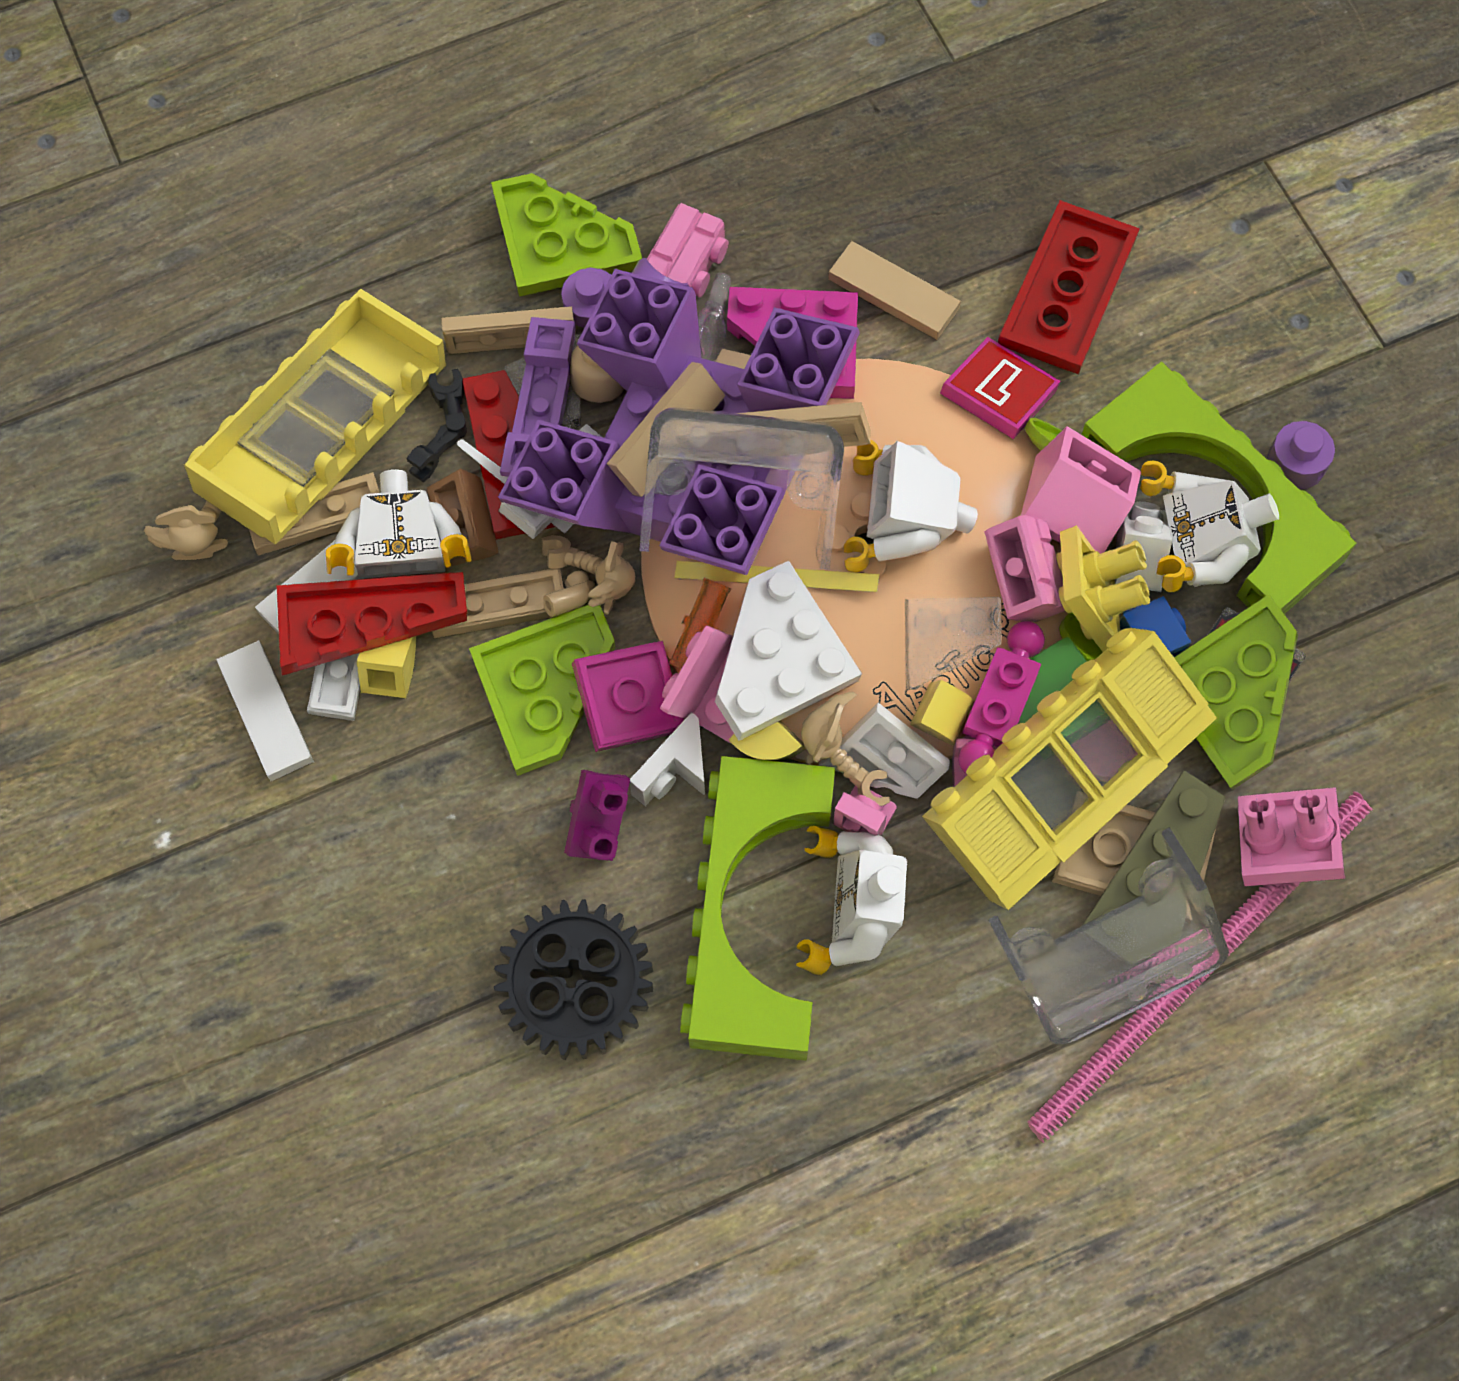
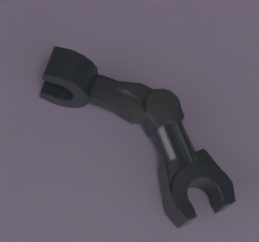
[407,369,467,482]

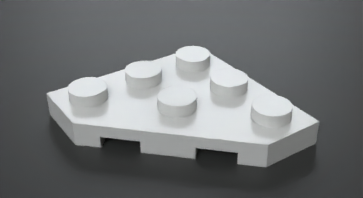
[715,561,862,741]

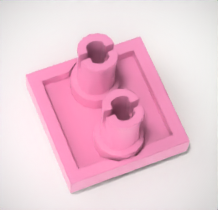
[1238,788,1345,886]

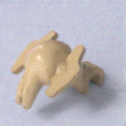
[144,501,228,560]
[542,535,635,615]
[801,692,890,806]

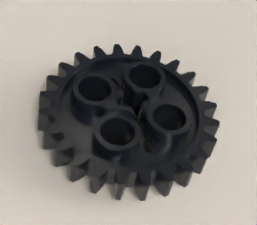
[494,899,653,1060]

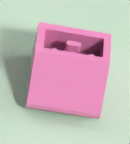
[1021,426,1141,554]

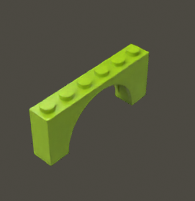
[1081,361,1357,614]
[680,756,835,1061]

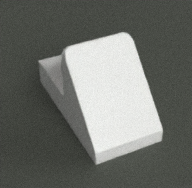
[629,712,705,807]

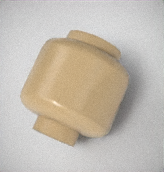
[570,345,624,403]

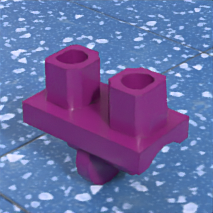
[564,770,630,861]

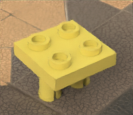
[1056,525,1150,652]

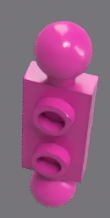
[958,621,1045,775]

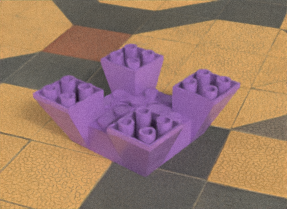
[498,269,860,575]

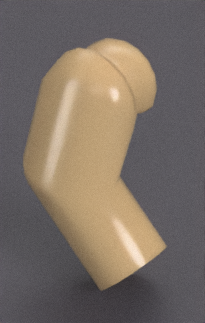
[543,571,595,617]

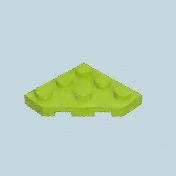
[491,173,642,297]
[1174,594,1298,790]
[469,605,616,776]

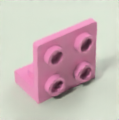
[660,625,734,743]

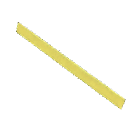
[674,561,879,592]

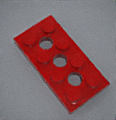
[998,200,1140,375]

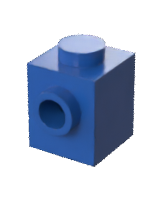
[1120,596,1191,657]

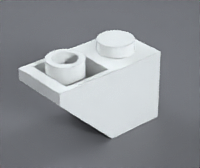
[1115,501,1172,592]

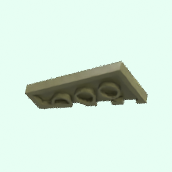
[1078,770,1226,986]

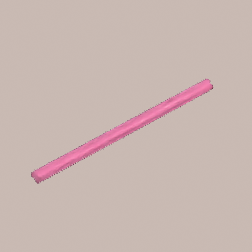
[1028,792,1373,1143]

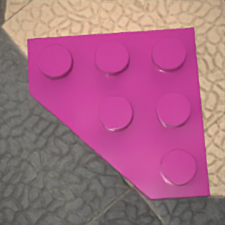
[727,287,858,399]

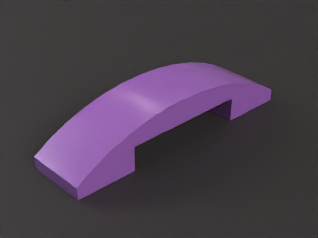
[500,317,576,477]

